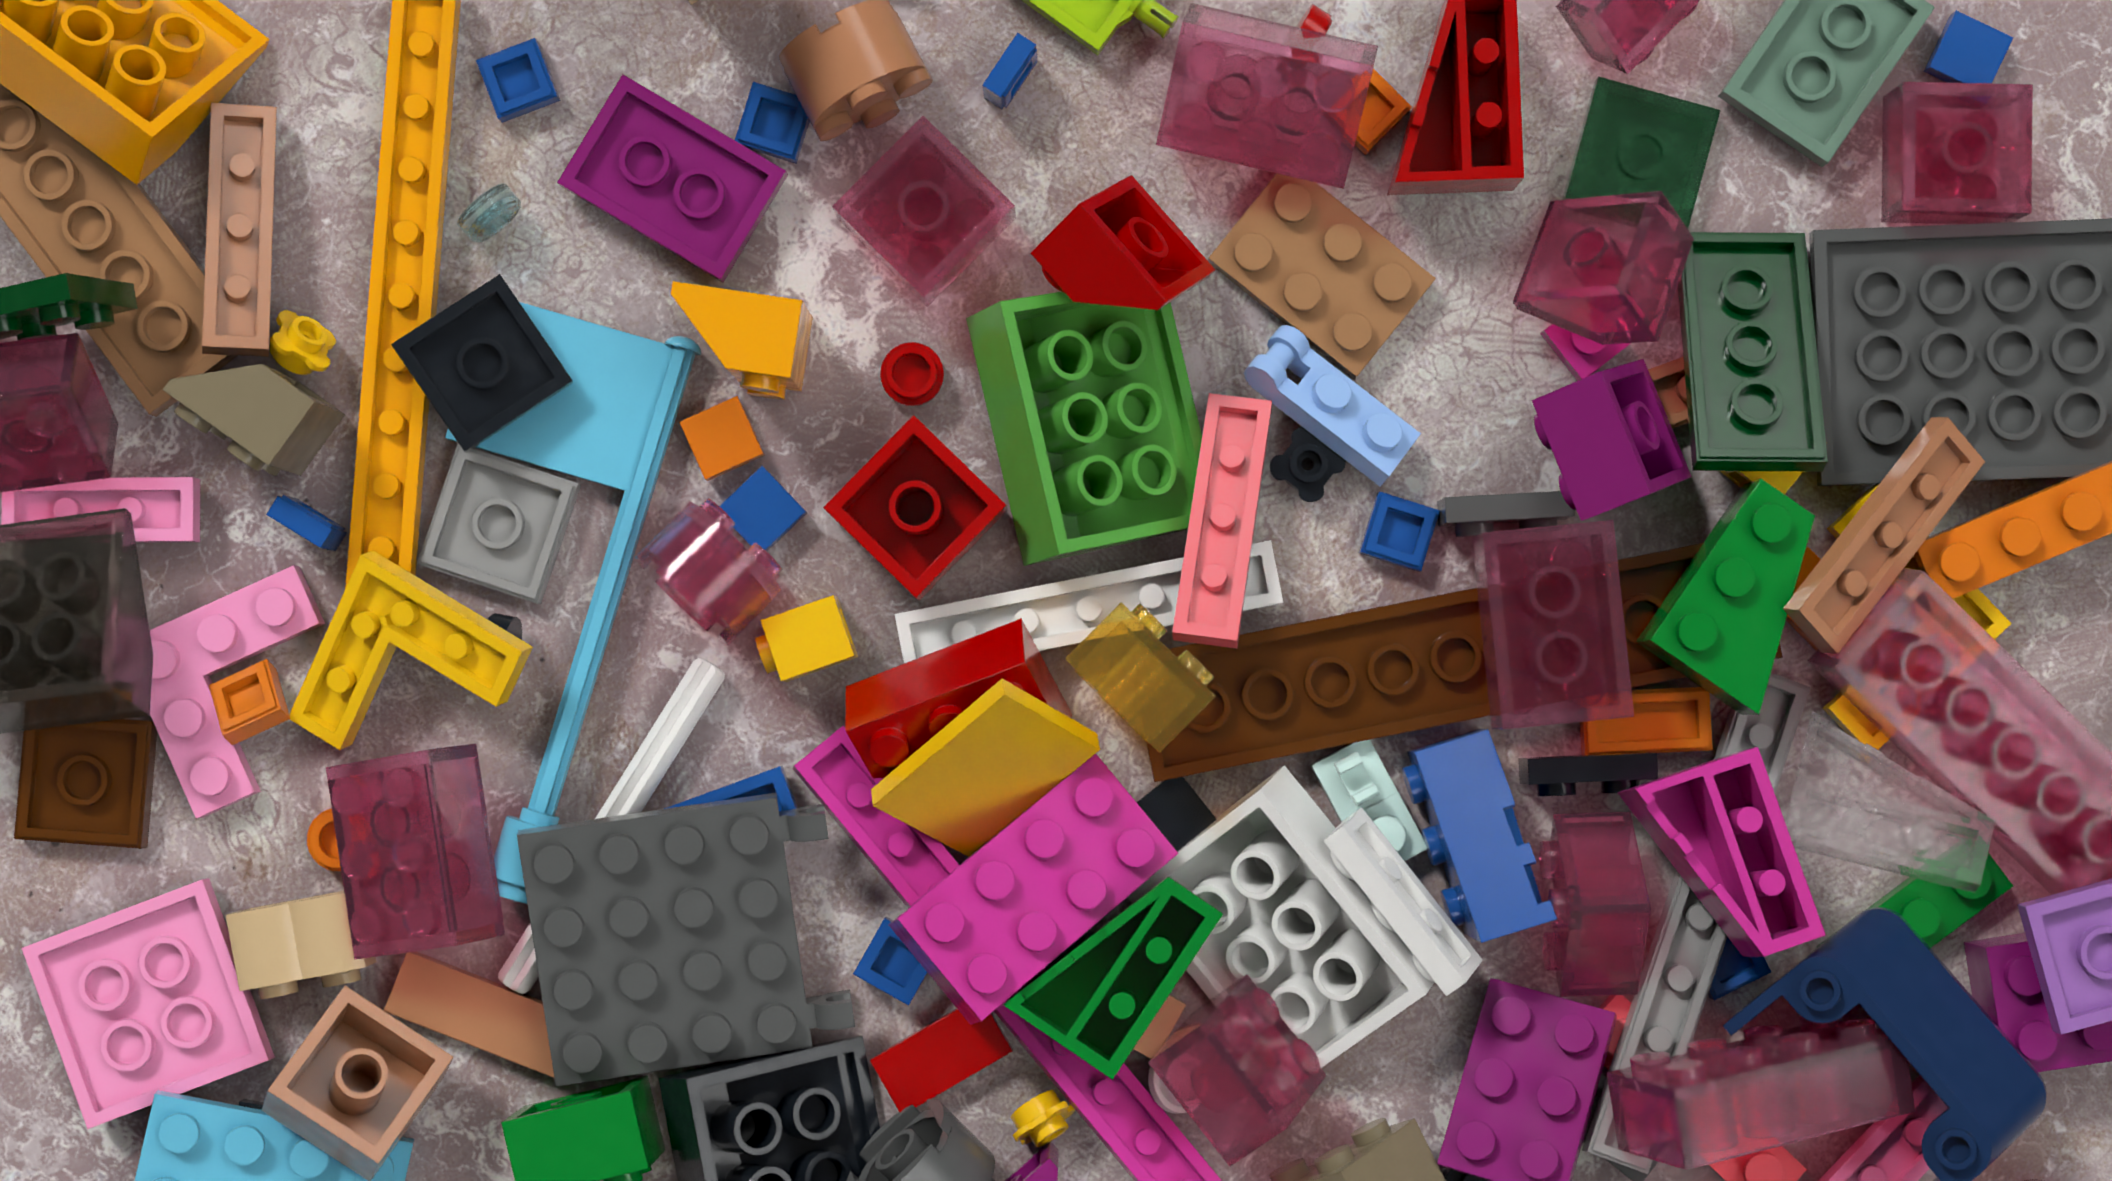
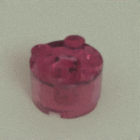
[635,498,783,647]

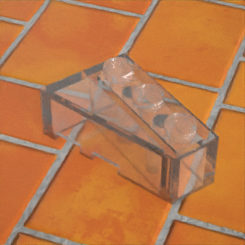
[1785,711,1995,893]

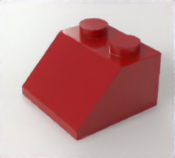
[1030,175,1215,310]

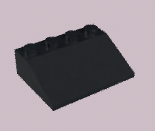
[658,1036,880,1181]

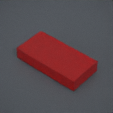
[870,1008,1013,1112]

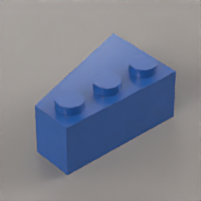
[1402,729,1557,943]

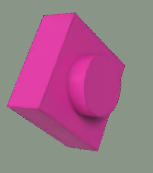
[1540,292,1633,381]

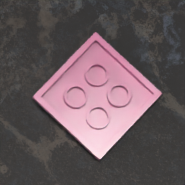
[22,878,275,1129]

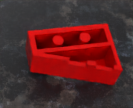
[1387,0,1524,195]

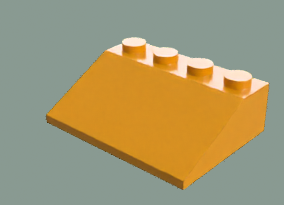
[0,0,270,185]

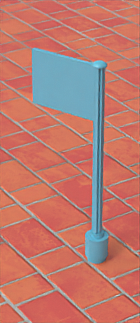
[445,302,701,904]

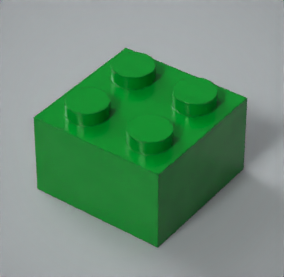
[501,1075,666,1181]

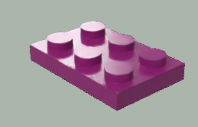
[557,74,788,283]
[1437,978,1617,1181]

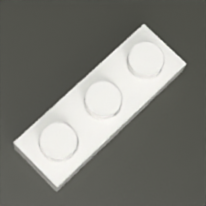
[1324,807,1483,996]

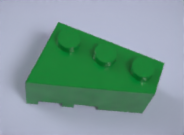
[1636,478,1815,715]
[1003,876,1223,1080]

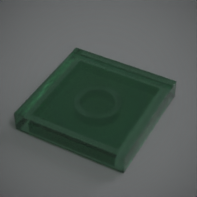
[1562,76,1721,233]

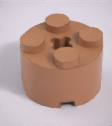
[779,0,933,141]

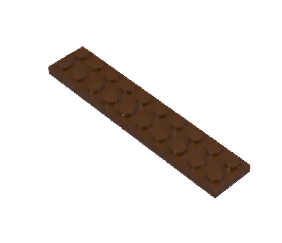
[1129,543,1783,782]

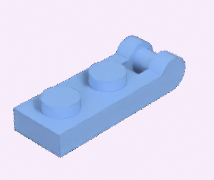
[1244,325,1421,487]

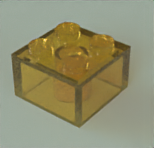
[1065,602,1216,753]

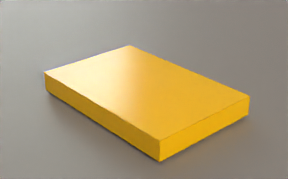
[871,678,1100,857]

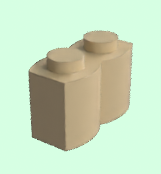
[226,887,377,999]

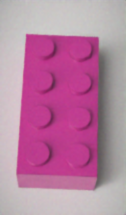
[889,754,1178,1025]

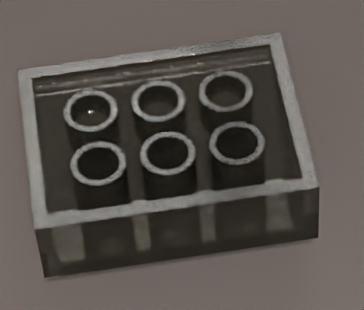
[0,508,153,734]

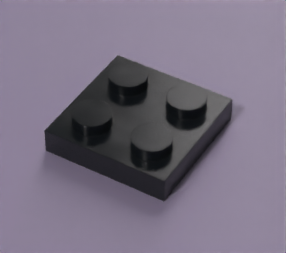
[391,274,573,453]

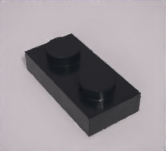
[1518,752,1658,796]

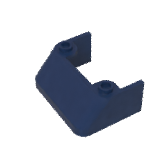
[1723,907,2047,1181]

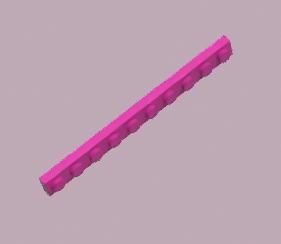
[792,725,1222,1181]

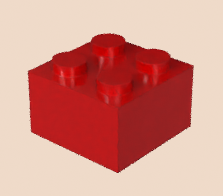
[823,415,1008,601]

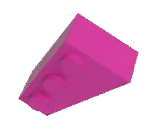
[1618,747,1826,957]

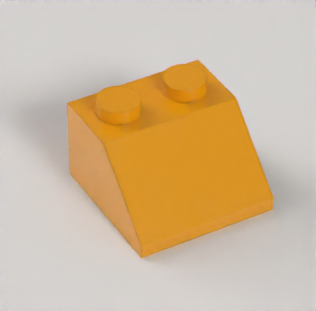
[671,281,813,400]

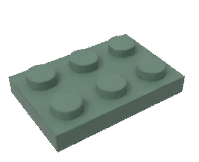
[1718,0,1935,167]

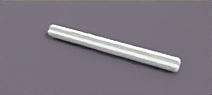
[498,658,725,994]

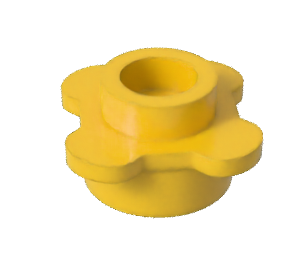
[270,310,336,375]
[1010,1090,1075,1147]

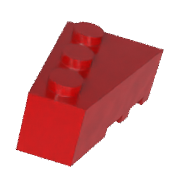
[845,618,1072,779]

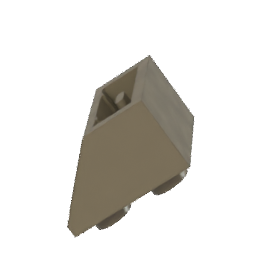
[163,364,345,476]

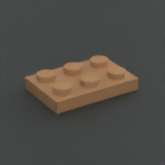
[1207,160,1436,380]

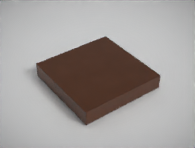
[14,712,158,849]

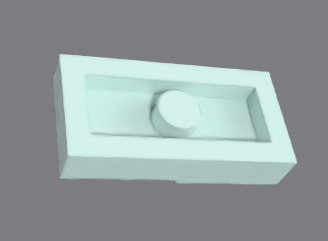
[1310,740,1427,861]

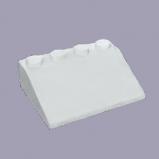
[1127,765,1434,1093]

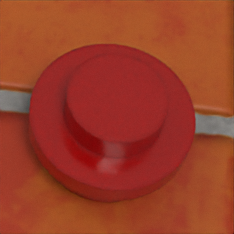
[880,342,944,406]

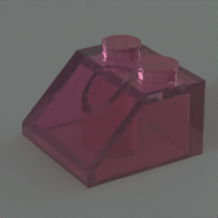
[1513,191,1694,345]

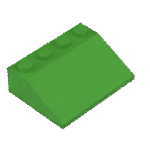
[966,292,1202,566]

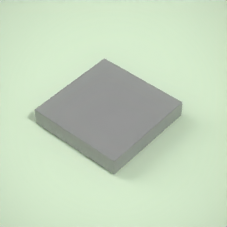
[417,444,581,604]

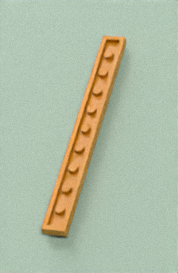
[345,0,461,589]

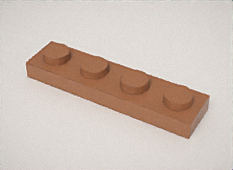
[202,103,277,357]
[1783,417,1985,654]

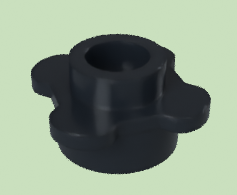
[1270,427,1346,502]

